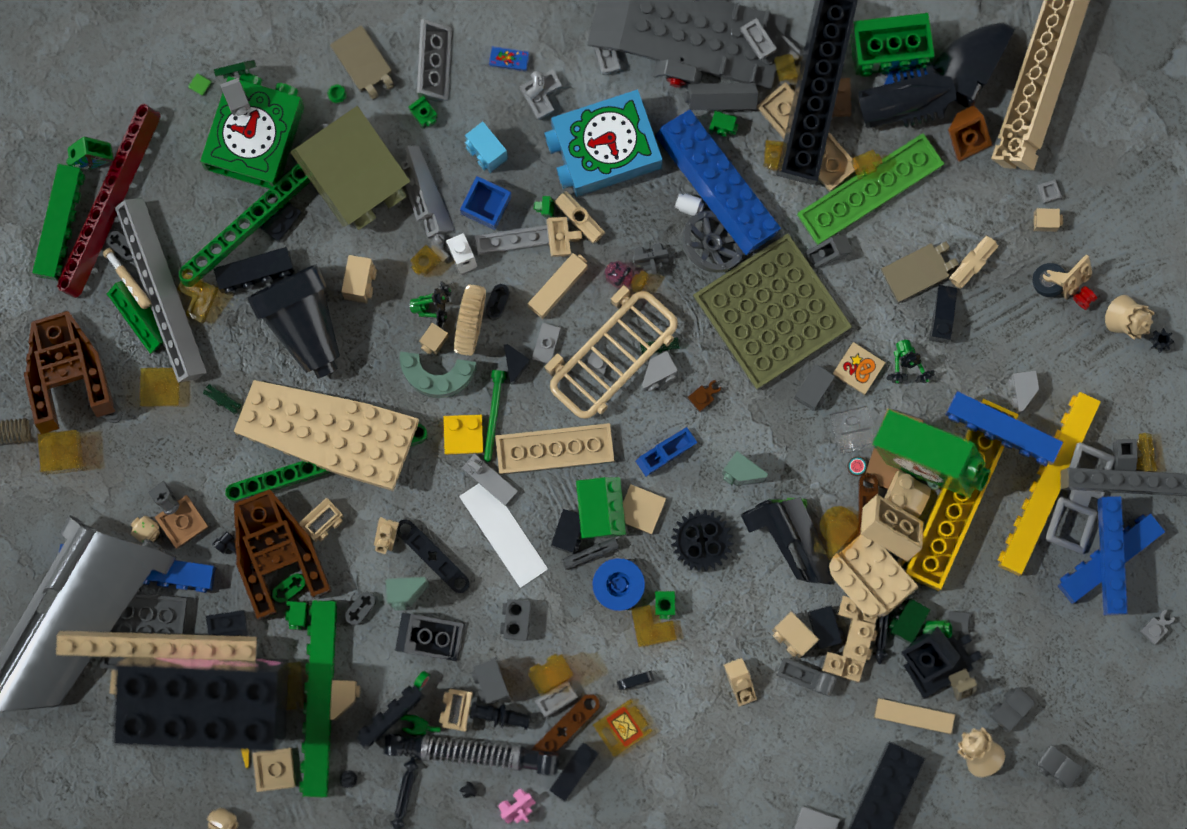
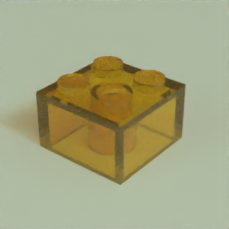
[38,430,83,475]
[528,653,574,696]

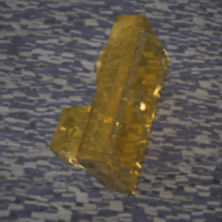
[1136,433,1157,472]

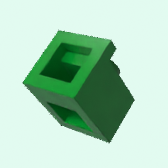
[408,96,438,129]
[709,111,739,137]
[286,601,308,630]

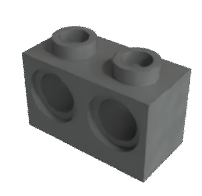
[500,599,531,641]

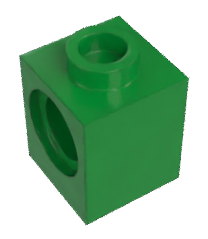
[655,591,675,620]

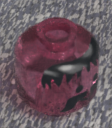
[604,261,633,289]

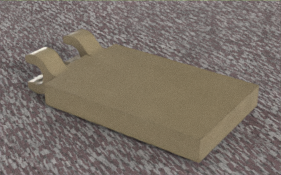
[330,25,394,100]
[881,241,959,303]

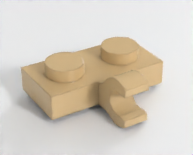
[547,217,582,257]

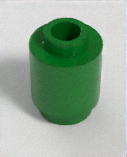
[923,620,952,638]

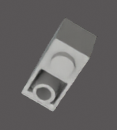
[642,351,678,392]
[1008,371,1039,414]

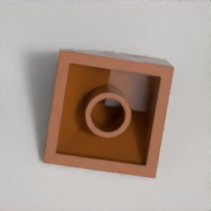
[948,105,992,161]

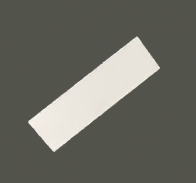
[459,483,548,588]

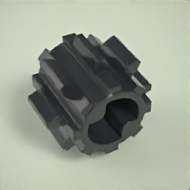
[1149,328,1174,353]

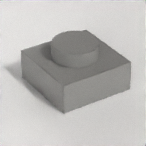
[585,352,609,376]

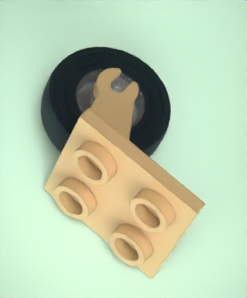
[1032,255,1092,299]

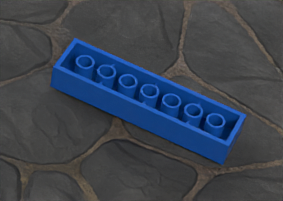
[655,110,781,255]

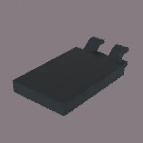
[903,634,982,699]

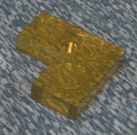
[177,273,219,323]
[631,605,677,647]

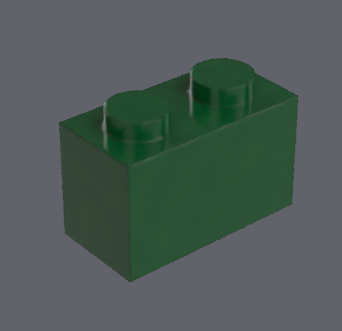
[889,598,930,645]

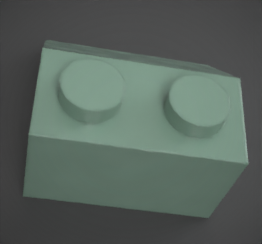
[722,451,768,486]

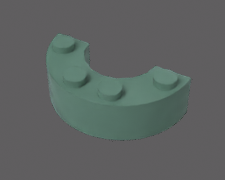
[400,351,477,398]

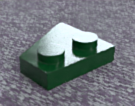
[214,60,256,79]

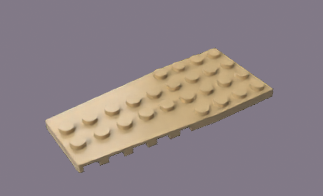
[234,380,419,491]

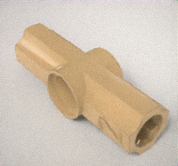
[554,191,605,244]
[949,236,998,289]

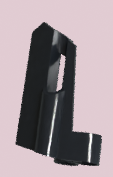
[741,497,833,585]

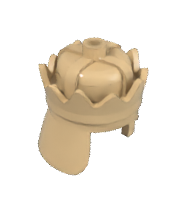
[1105,295,1155,340]
[957,727,1005,777]

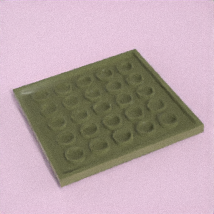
[693,233,852,390]

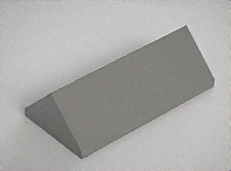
[417,19,452,101]

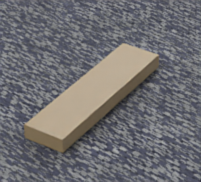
[874,698,955,734]

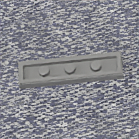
[475,225,549,256]

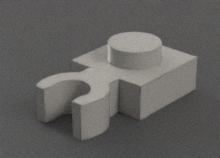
[1140,610,1175,645]

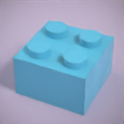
[465,121,508,173]

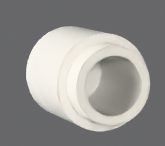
[675,193,704,216]

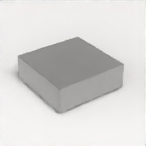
[1037,179,1062,204]

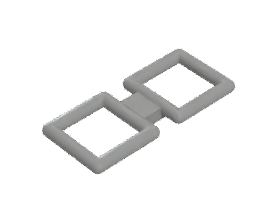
[1046,443,1115,554]

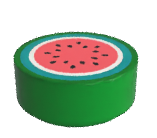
[413,671,431,690]

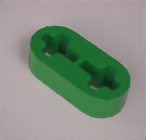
[272,574,306,603]

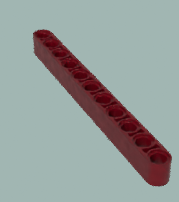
[57,104,161,298]

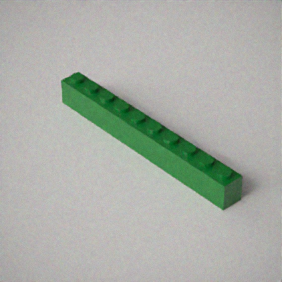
[299,600,337,798]

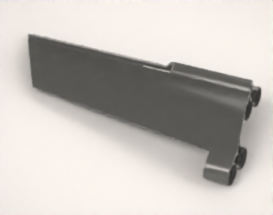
[0,515,176,711]

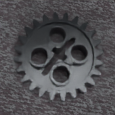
[671,509,733,572]

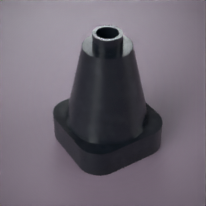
[247,264,340,379]

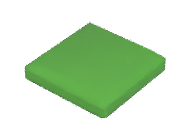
[188,73,211,96]

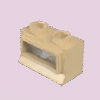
[299,498,344,542]
[439,688,473,732]

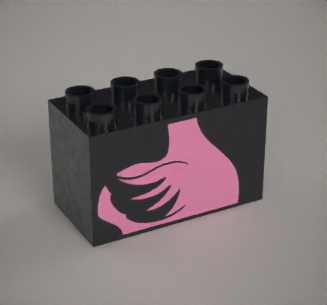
[113,657,289,752]

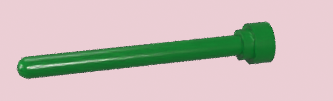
[484,370,507,462]

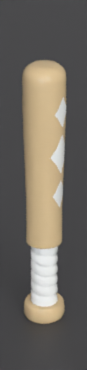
[103,248,151,309]

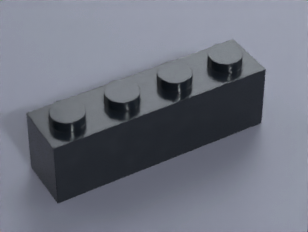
[213,247,295,295]

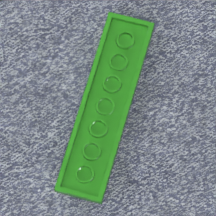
[797,133,944,245]

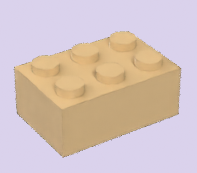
[861,494,924,561]

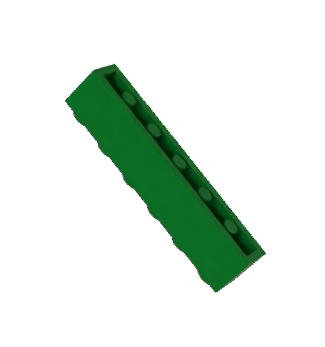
[32,164,85,281]

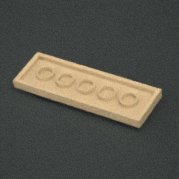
[757,82,859,192]
[495,423,614,474]

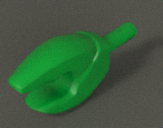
[401,715,441,736]

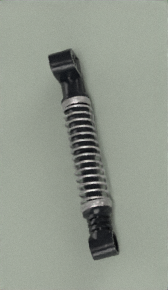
[383,734,560,776]

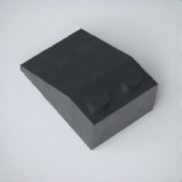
[395,613,464,662]

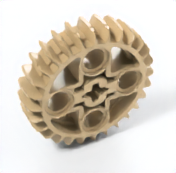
[454,284,486,356]

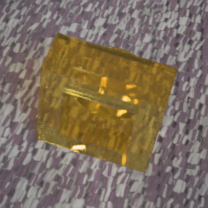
[631,270,649,292]

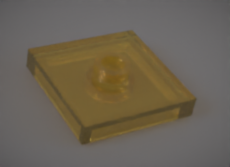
[140,368,180,407]

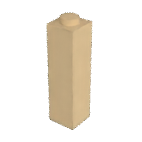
[528,253,588,320]

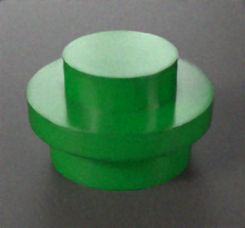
[328,85,347,104]

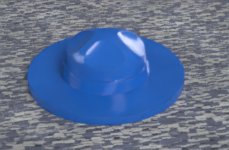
[593,558,645,611]

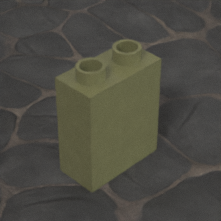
[290,105,410,230]

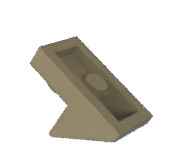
[949,669,977,702]

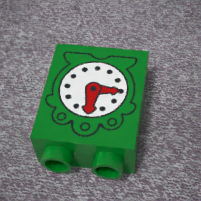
[200,73,304,189]
[872,409,990,498]

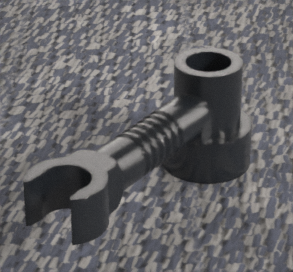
[212,531,255,572]

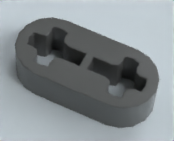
[106,231,134,262]
[345,592,376,625]

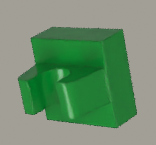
[534,196,555,219]

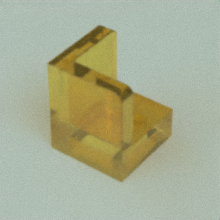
[774,53,798,81]

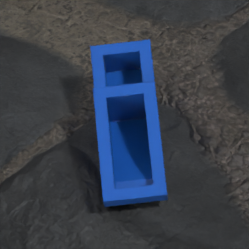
[635,427,697,477]

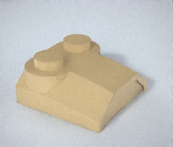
[884,471,931,518]

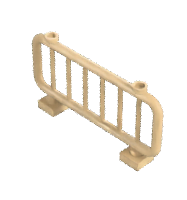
[544,285,678,419]

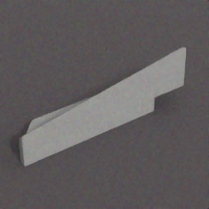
[401,146,455,238]

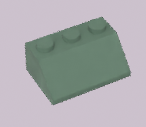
[386,577,429,611]

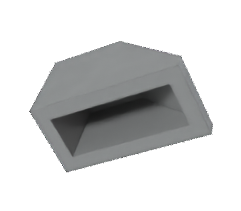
[220,78,251,116]

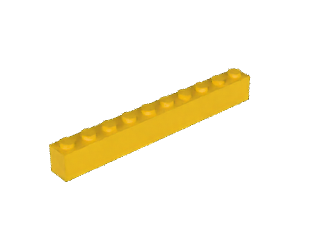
[997,392,1101,576]

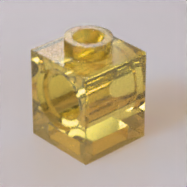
[410,245,440,277]

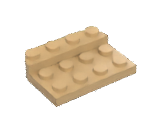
[829,534,918,617]

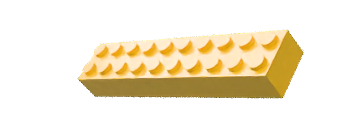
[905,399,1019,591]

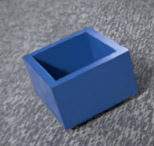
[460,176,512,230]

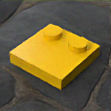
[443,414,483,455]

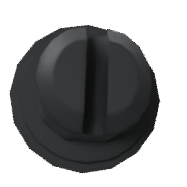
[340,770,358,788]
[460,781,477,799]

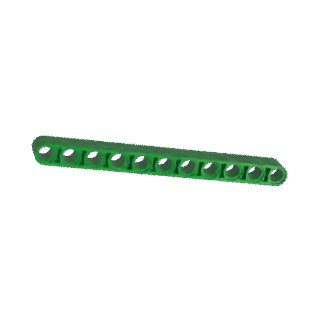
[179,164,311,287]
[225,424,428,503]

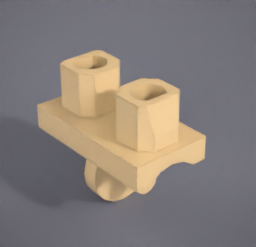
[374,517,399,554]

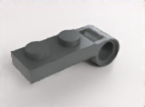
[776,658,837,697]

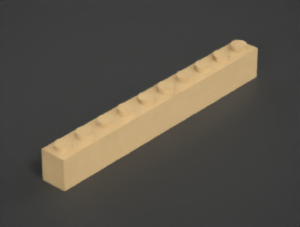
[57,631,257,661]

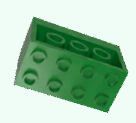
[850,13,935,77]

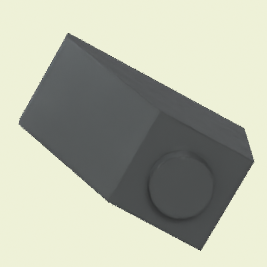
[805,235,852,270]

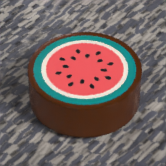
[847,457,867,476]

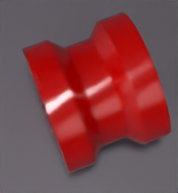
[1073,286,1097,310]

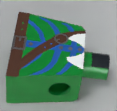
[66,136,113,170]

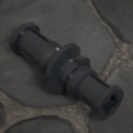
[470,701,531,730]

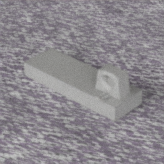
[462,454,518,506]

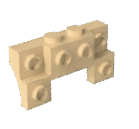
[822,596,877,682]

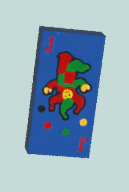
[489,46,529,72]

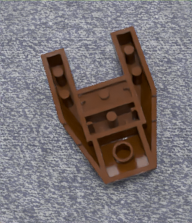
[24,311,115,435]
[234,489,332,620]

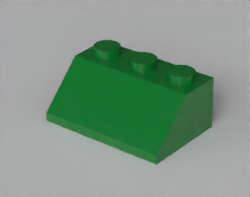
[576,477,626,538]

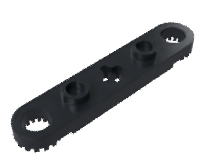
[397,519,470,593]

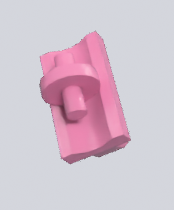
[498,789,536,824]

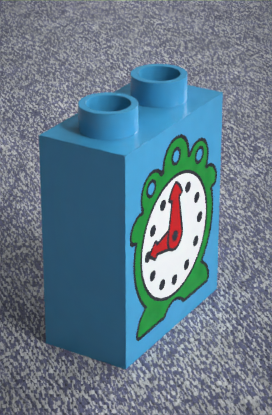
[544,89,662,197]

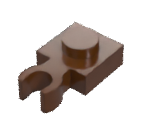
[687,380,722,413]

